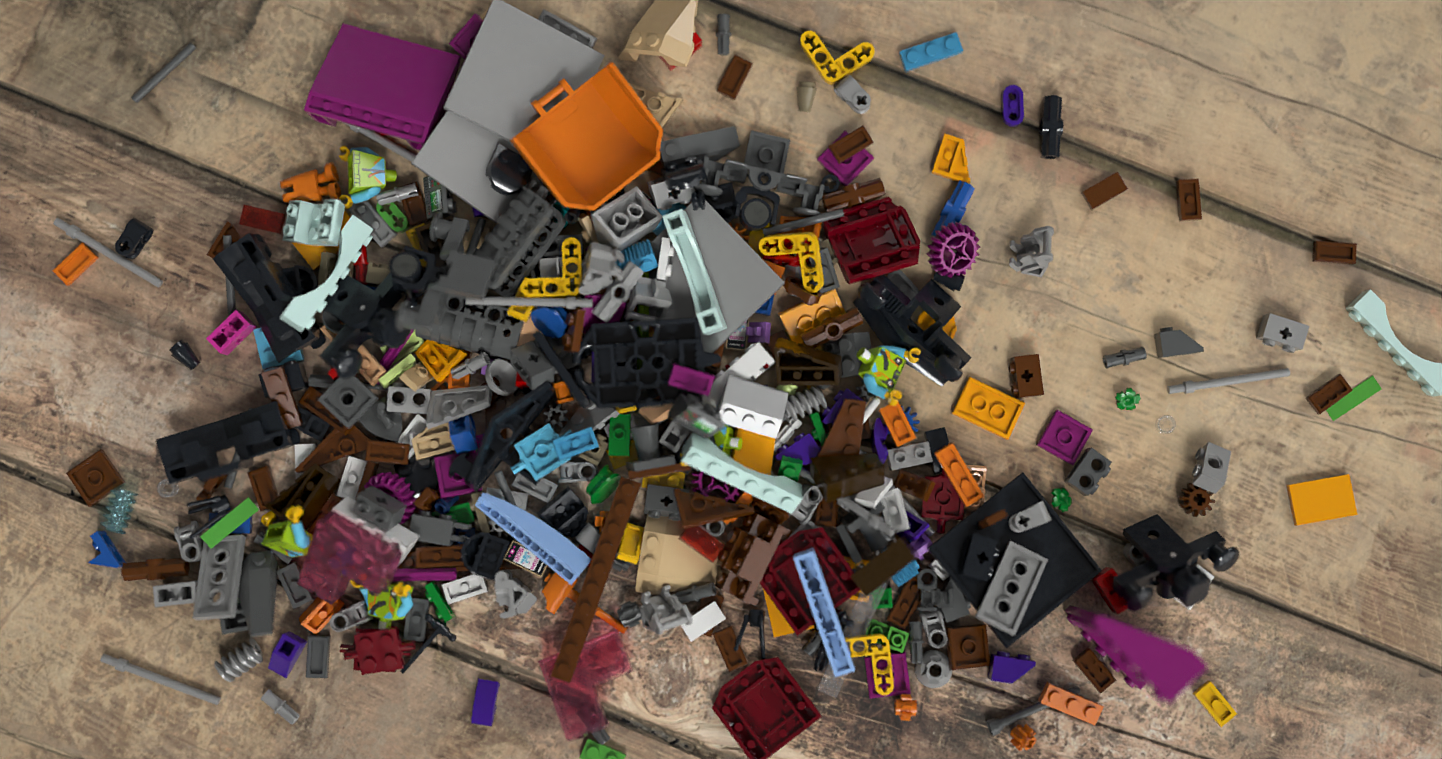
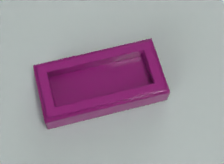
[668,364,715,396]

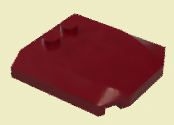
[822,197,920,285]
[760,527,860,636]
[712,657,822,759]

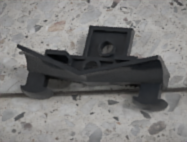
[213,233,326,363]
[853,274,972,387]
[448,381,554,492]
[156,401,300,484]

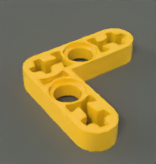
[800,31,875,84]
[759,232,824,293]
[521,237,582,298]
[845,633,894,695]

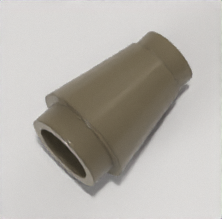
[797,82,817,112]

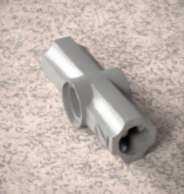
[592,261,644,323]

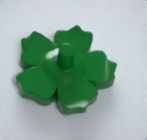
[1115,388,1141,410]
[1051,487,1072,513]

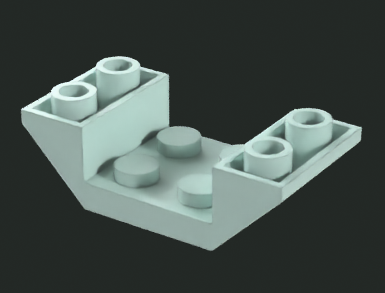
[282,199,345,246]

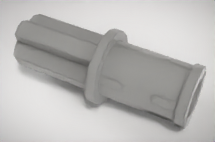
[376,183,419,205]
[450,352,490,379]
[261,689,300,725]

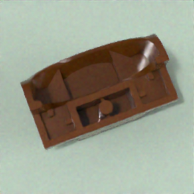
[715,513,792,606]

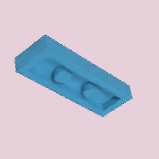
[899,32,963,72]

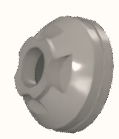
[485,359,519,396]
[914,650,952,688]

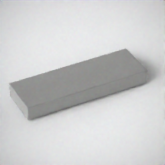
[538,9,597,48]
[341,194,397,248]

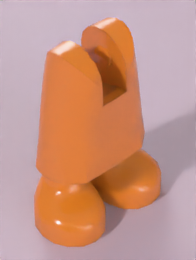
[280,162,341,203]

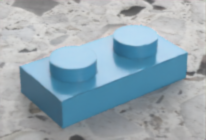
[552,427,599,461]

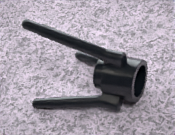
[187,494,231,539]
[734,609,765,660]

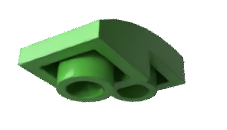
[862,617,910,653]

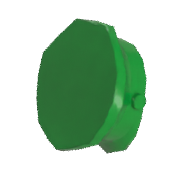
[586,464,621,504]

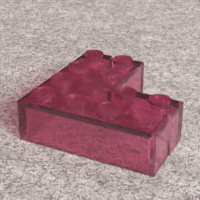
[297,510,403,605]
[538,629,634,742]

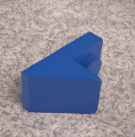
[88,531,126,568]

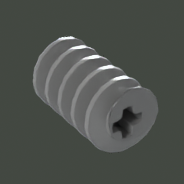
[784,386,827,423]
[214,638,263,682]

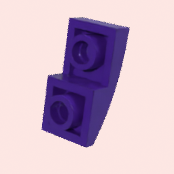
[871,418,888,464]
[471,679,500,727]

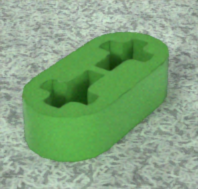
[376,202,409,233]

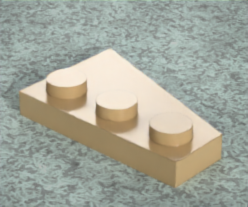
[629,83,683,129]

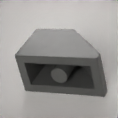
[1154,327,1204,358]

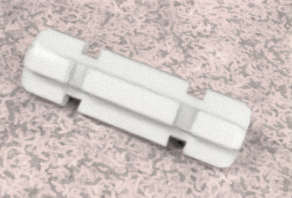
[774,418,802,452]

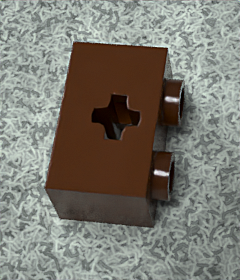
[1008,354,1044,399]

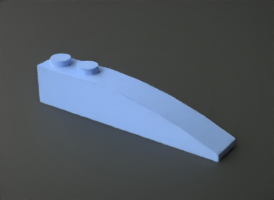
[475,492,592,585]
[793,547,855,677]

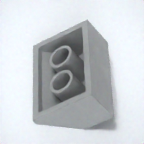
[591,186,663,252]
[716,375,789,439]

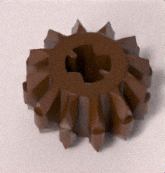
[1178,483,1215,517]

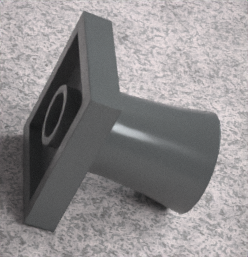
[318,375,379,429]
[626,424,675,472]
[840,502,895,553]

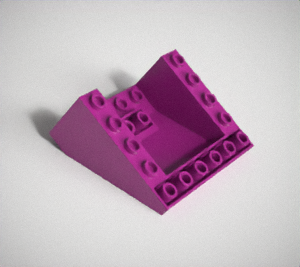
[304,23,461,150]
[1064,605,1208,704]

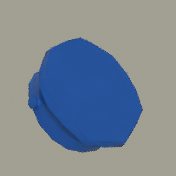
[531,306,567,338]

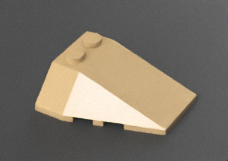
[618,0,698,67]
[635,514,726,595]

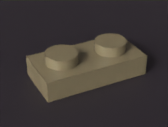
[469,492,491,533]

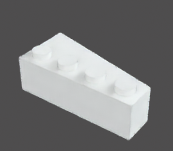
[701,342,775,409]
[325,497,420,574]

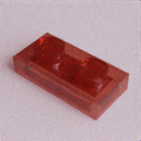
[239,205,286,234]
[679,526,725,563]

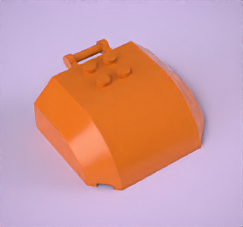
[510,62,663,211]

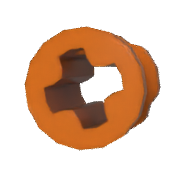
[552,381,574,405]

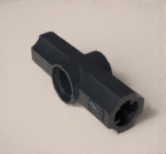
[1039,95,1063,159]

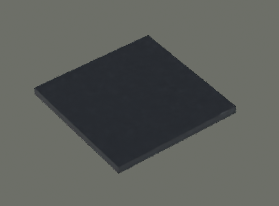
[927,472,1102,648]

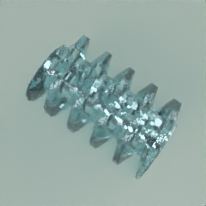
[100,489,138,534]

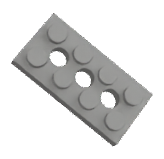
[193,535,246,620]
[975,541,1048,636]

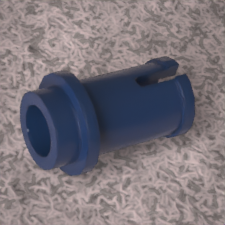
[435,496,459,514]

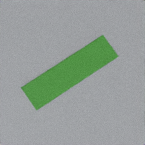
[1326,376,1382,421]
[200,497,259,549]

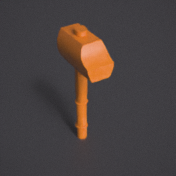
[541,572,628,634]

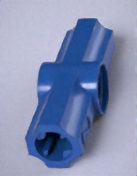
[931,180,975,237]

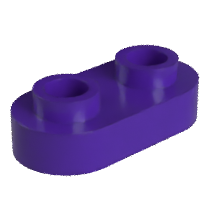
[1002,85,1024,127]

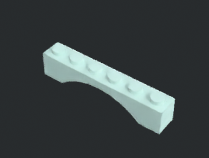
[662,209,727,335]
[280,215,373,332]
[1345,289,1442,397]
[682,432,803,514]

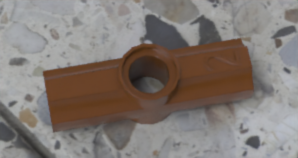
[822,178,885,212]
[800,306,864,348]
[121,558,190,581]

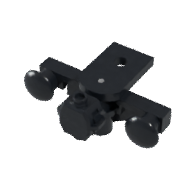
[320,271,425,379]
[1112,514,1239,611]

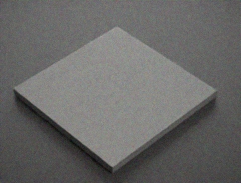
[443,0,605,142]
[411,110,547,224]
[613,200,785,353]

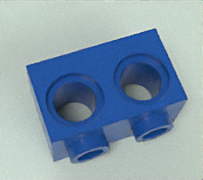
[449,414,477,454]

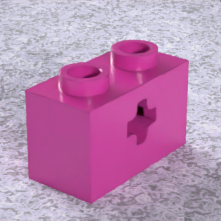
[206,310,257,355]

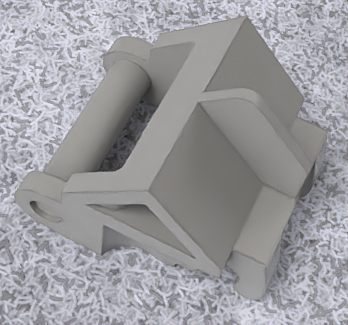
[1009,226,1054,278]
[579,242,624,295]
[540,256,579,293]
[623,277,672,327]
[495,570,537,618]
[640,585,692,635]

